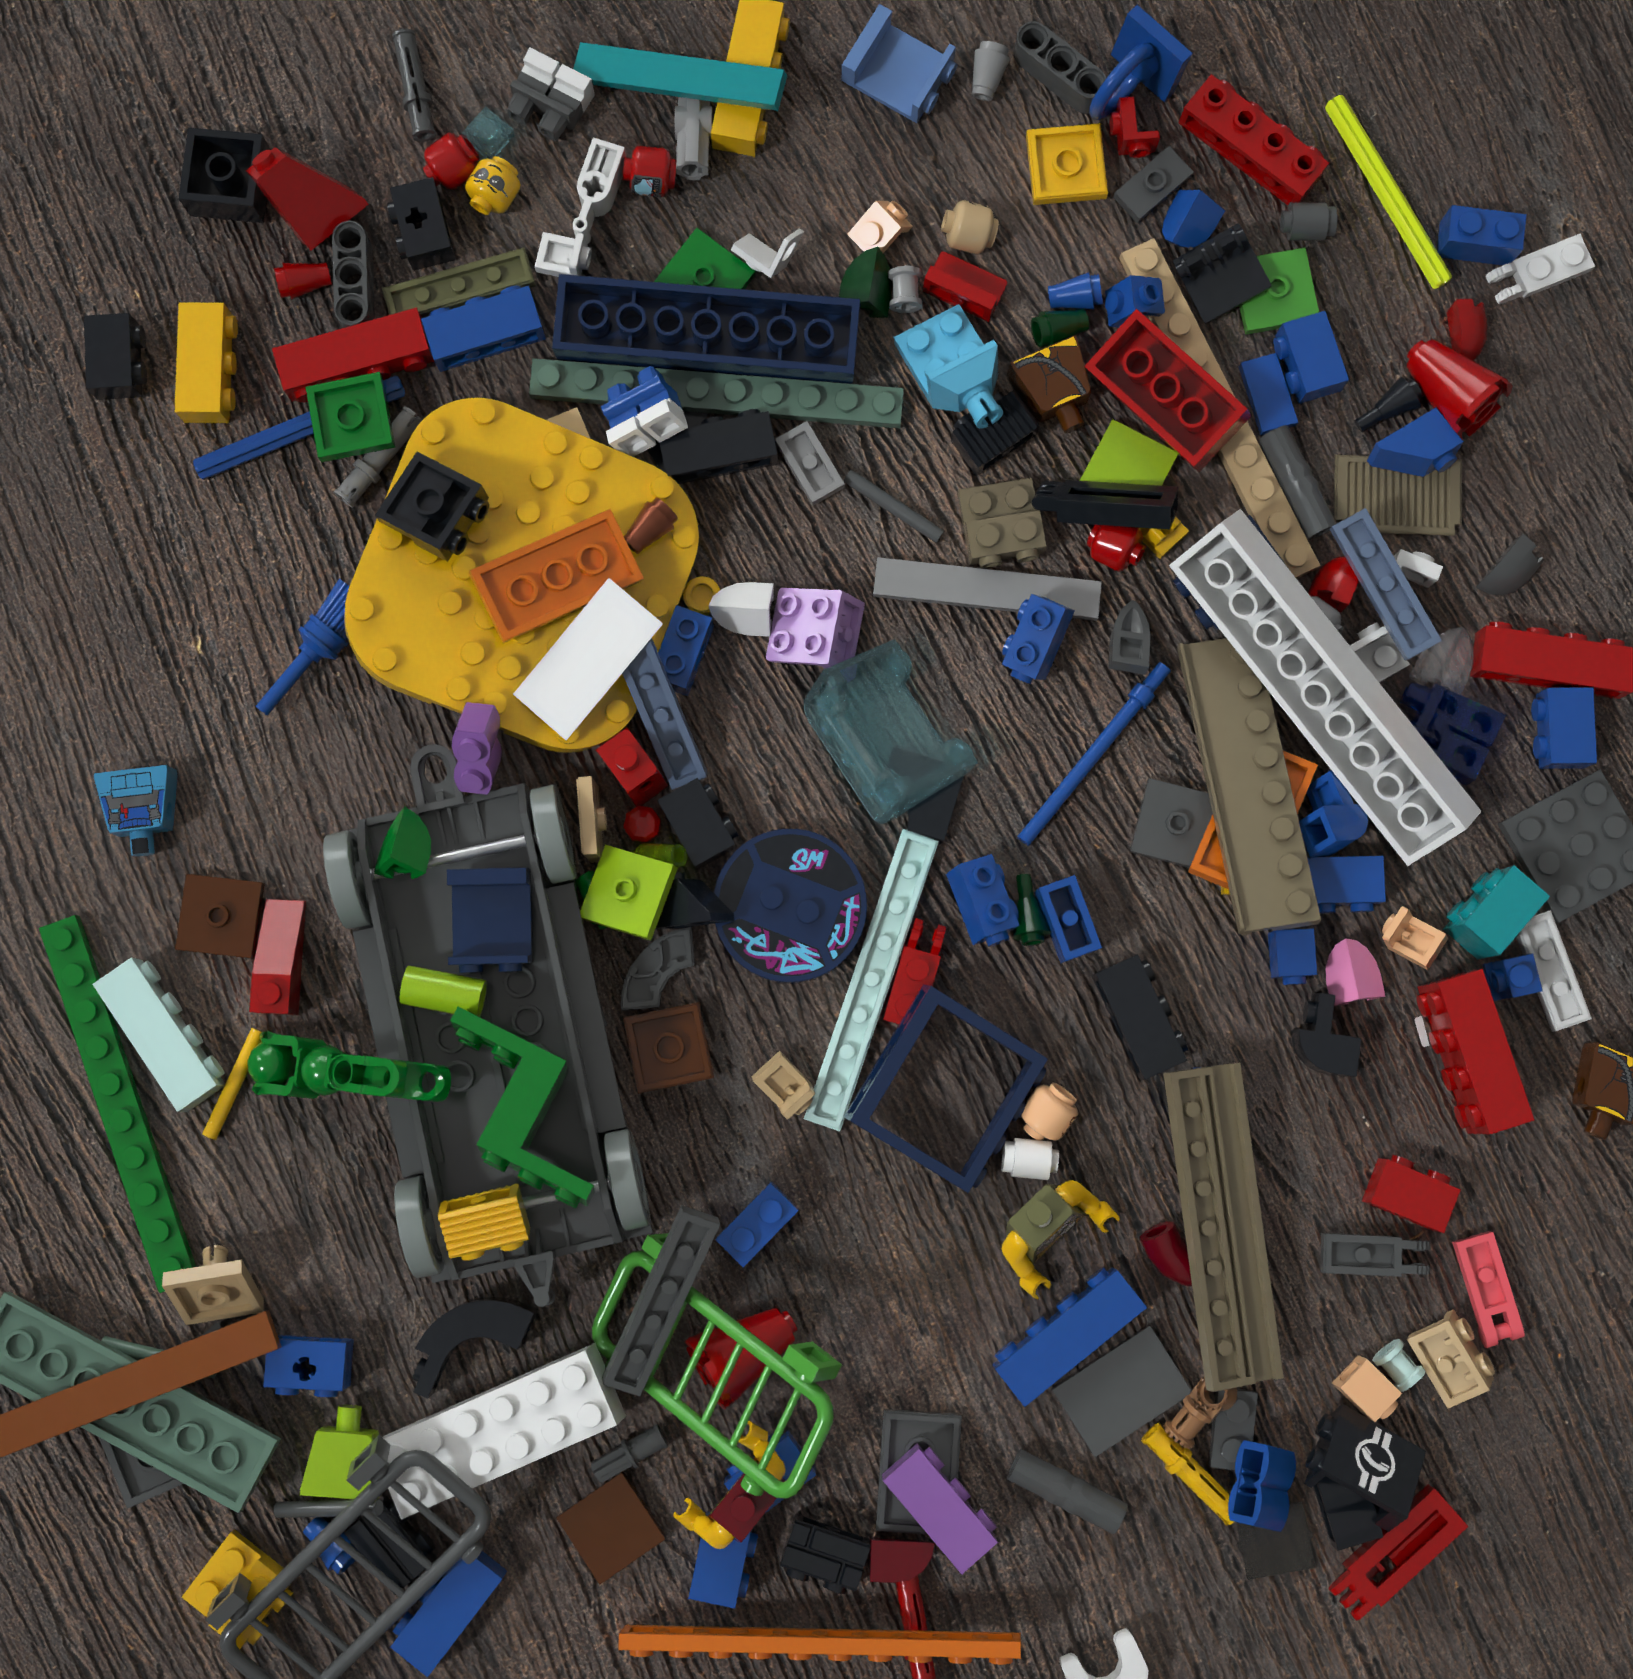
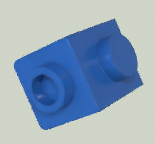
[1105,275,1165,328]

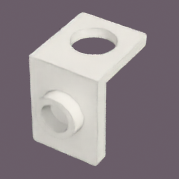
[731,228,804,278]

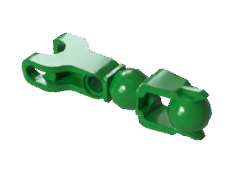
[247,1031,451,1102]

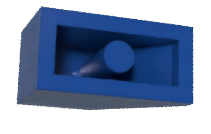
[1367,408,1464,477]

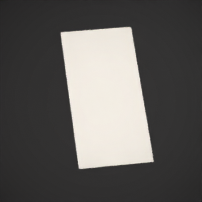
[513,578,663,741]

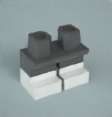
[507,47,595,141]

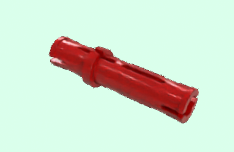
[895,1575,936,1679]

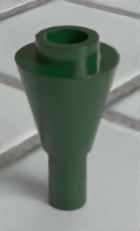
[1013,874,1051,946]

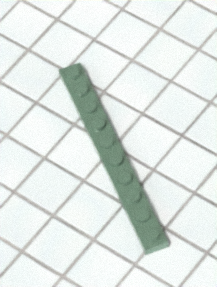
[529,358,904,429]

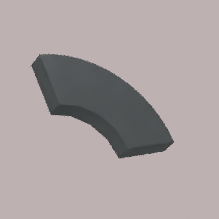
[621,927,695,1011]

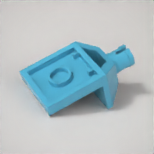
[894,304,1003,429]

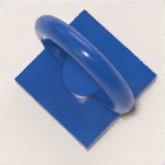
[1089,5,1193,120]

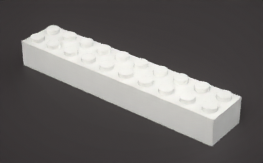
[1169,509,1481,866]

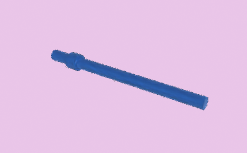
[1017,662,1171,846]

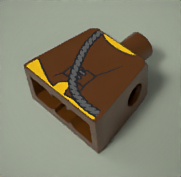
[1007,335,1091,433]
[1572,1042,1633,1140]

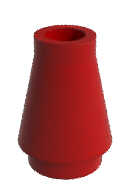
[274,262,332,300]

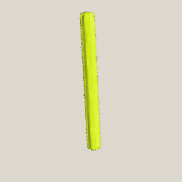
[1325,95,1452,289]

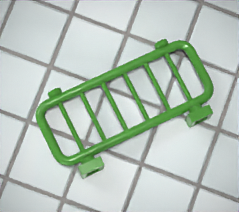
[592,1233,842,1499]

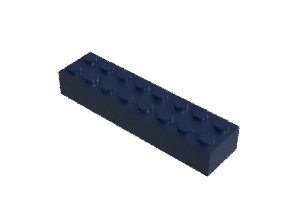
[552,274,860,384]

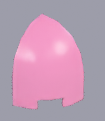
[1325,938,1385,1006]

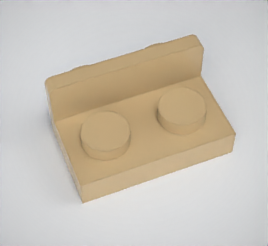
[1407,1309,1495,1409]

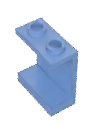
[841,4,958,123]

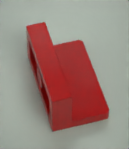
[923,251,1007,322]

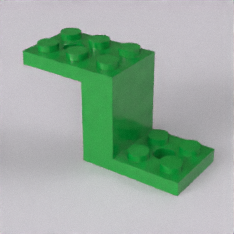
[450,1007,595,1209]

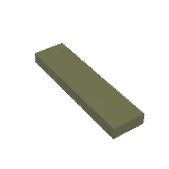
[382,247,536,318]

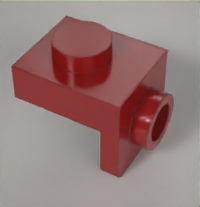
[1109,97,1160,158]

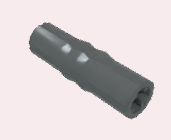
[1259,425,1337,540]
[1007,1449,1128,1535]

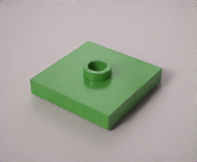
[1239,247,1319,335]

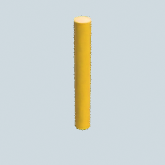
[202,1028,262,1140]

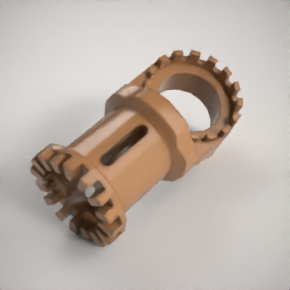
[1163,1378,1237,1449]

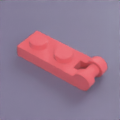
[1452,1231,1525,1348]

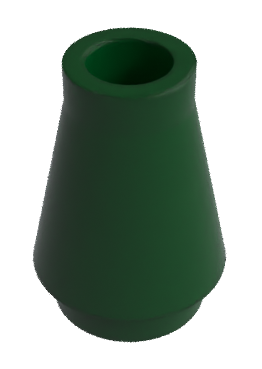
[1031,309,1089,347]

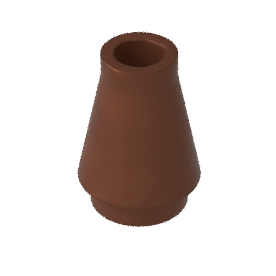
[624,497,678,554]

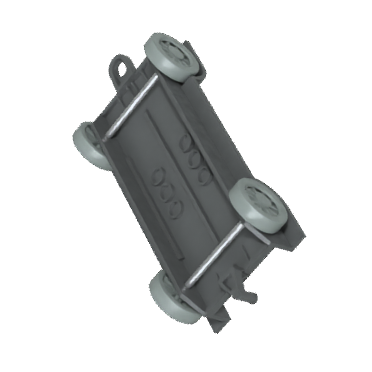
[323,744,653,1307]

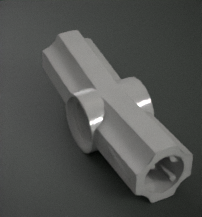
[674,97,713,180]

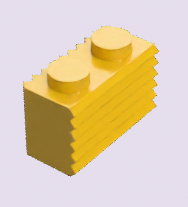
[438,1184,530,1261]

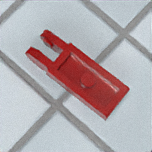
[883,918,946,1025]

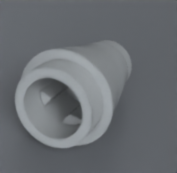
[971,41,1010,101]

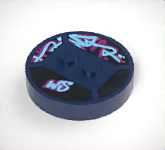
[714,829,867,984]

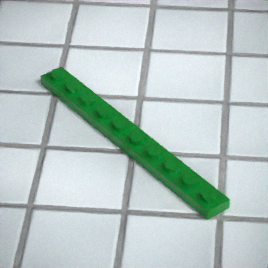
[39,915,196,1293]

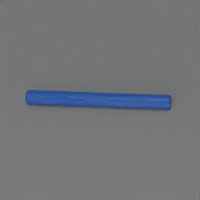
[193,376,405,480]

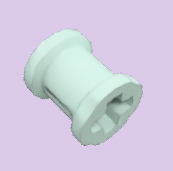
[1372,1339,1425,1392]

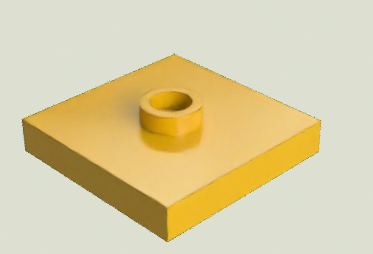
[1026,123,1108,205]

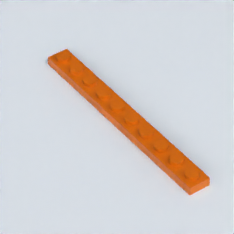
[619,1625,1021,1665]

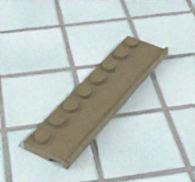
[1177,638,1321,936]
[1163,1062,1284,1392]

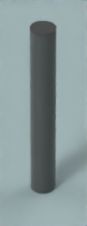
[843,469,945,543]
[274,1499,383,1518]

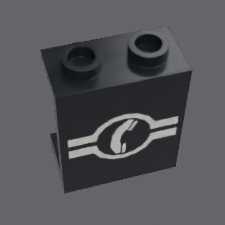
[1304,1404,1426,1532]

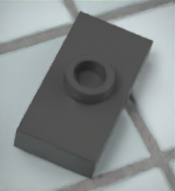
[1113,146,1194,224]

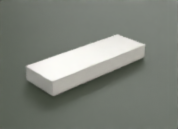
[1516,910,1592,1032]

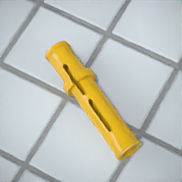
[1141,1423,1234,1526]

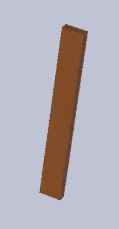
[0,1310,282,1458]

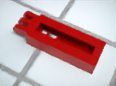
[1329,1484,1469,1621]

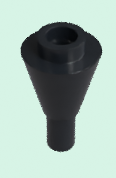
[1354,377,1423,433]

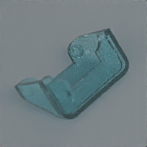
[804,639,978,824]

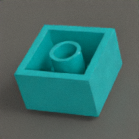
[1442,865,1550,960]

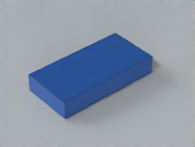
[1238,353,1298,436]

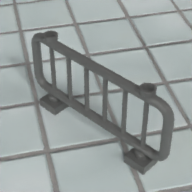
[205,1435,491,1679]

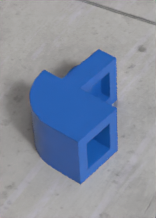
[1299,770,1368,858]

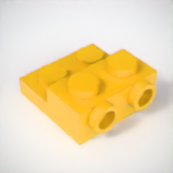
[182,1529,293,1649]

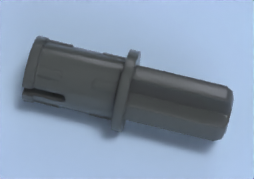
[591,1424,669,1482]

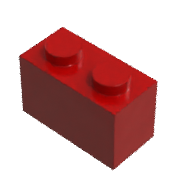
[1362,1154,1461,1233]

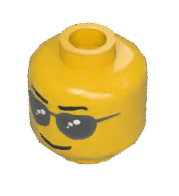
[465,156,521,215]

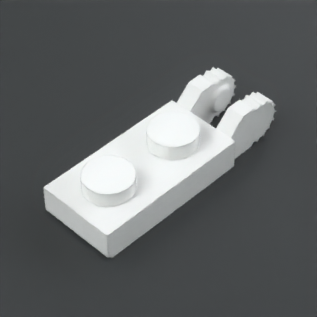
[1486,234,1595,304]

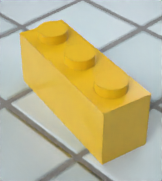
[175,302,238,423]

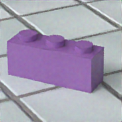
[882,1443,998,1574]

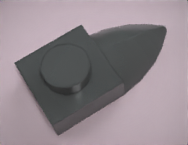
[1108,600,1150,675]

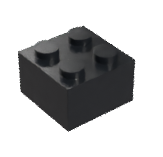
[178,127,271,223]

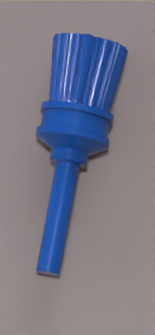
[256,578,349,716]

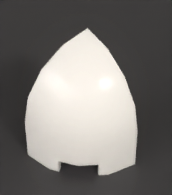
[708,582,774,637]

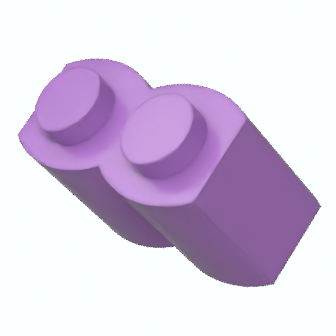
[452,702,502,795]

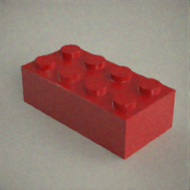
[1084,308,1251,473]
[1416,969,1535,1135]

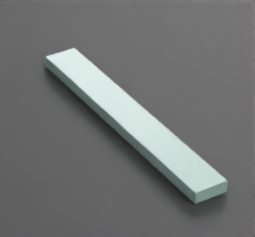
[804,829,939,1131]

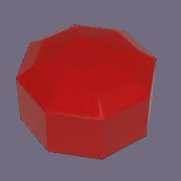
[623,806,662,844]

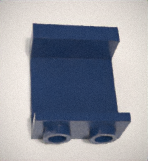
[447,868,533,973]

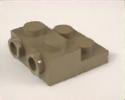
[957,478,1047,568]

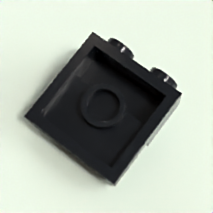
[375,452,489,562]

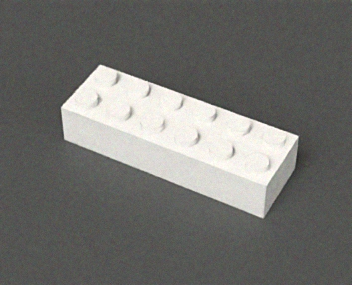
[382,1343,626,1519]

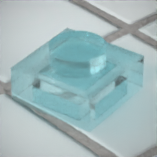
[461,106,515,159]

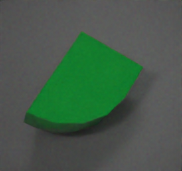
[374,806,431,879]

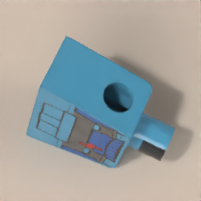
[94,765,178,856]

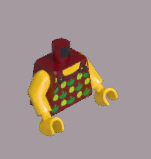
[673,1421,786,1549]

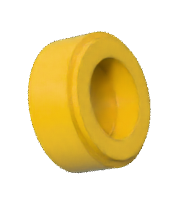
[683,576,720,616]

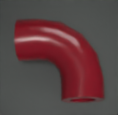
[1139,1221,1192,1287]

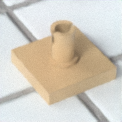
[162,1245,264,1325]

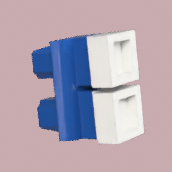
[601,366,688,457]

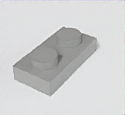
[775,421,845,506]

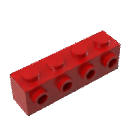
[1178,74,1329,205]

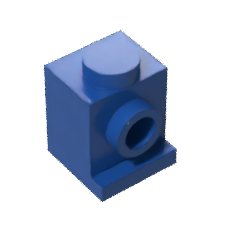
[1482,953,1543,1001]

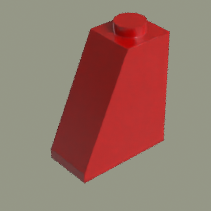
[246,147,369,251]

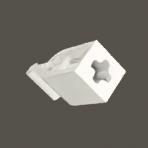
[573,137,627,244]

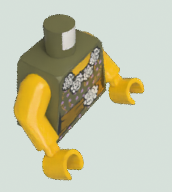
[1001,1180,1120,1299]

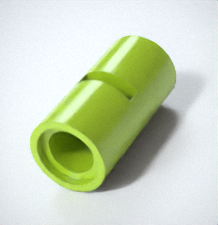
[400,965,487,1017]

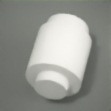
[1001,1138,1059,1180]

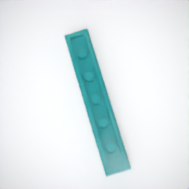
[573,42,788,111]

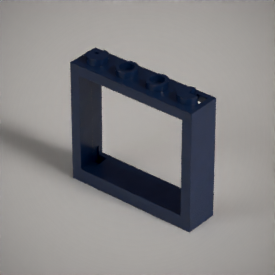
[844,984,1048,1193]

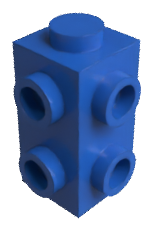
[1002,594,1075,684]
[946,854,1020,947]

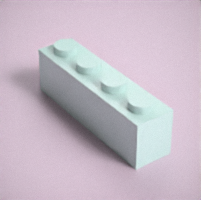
[92,957,225,1112]

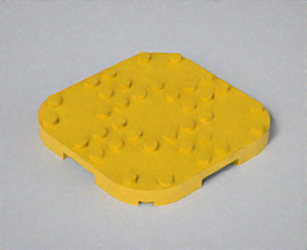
[344,398,699,753]

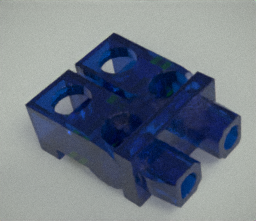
[1400,682,1506,786]

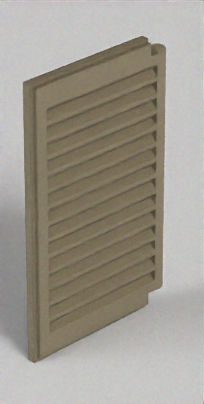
[1334,455,1462,536]

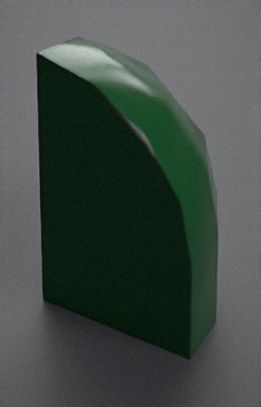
[839,246,892,318]

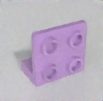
[766,588,865,676]

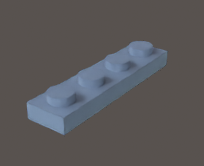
[1330,508,1442,661]
[622,638,707,789]

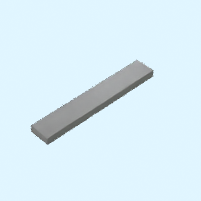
[873,557,1102,621]

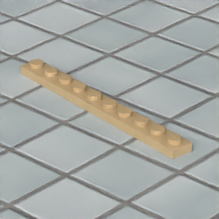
[1119,238,1321,579]

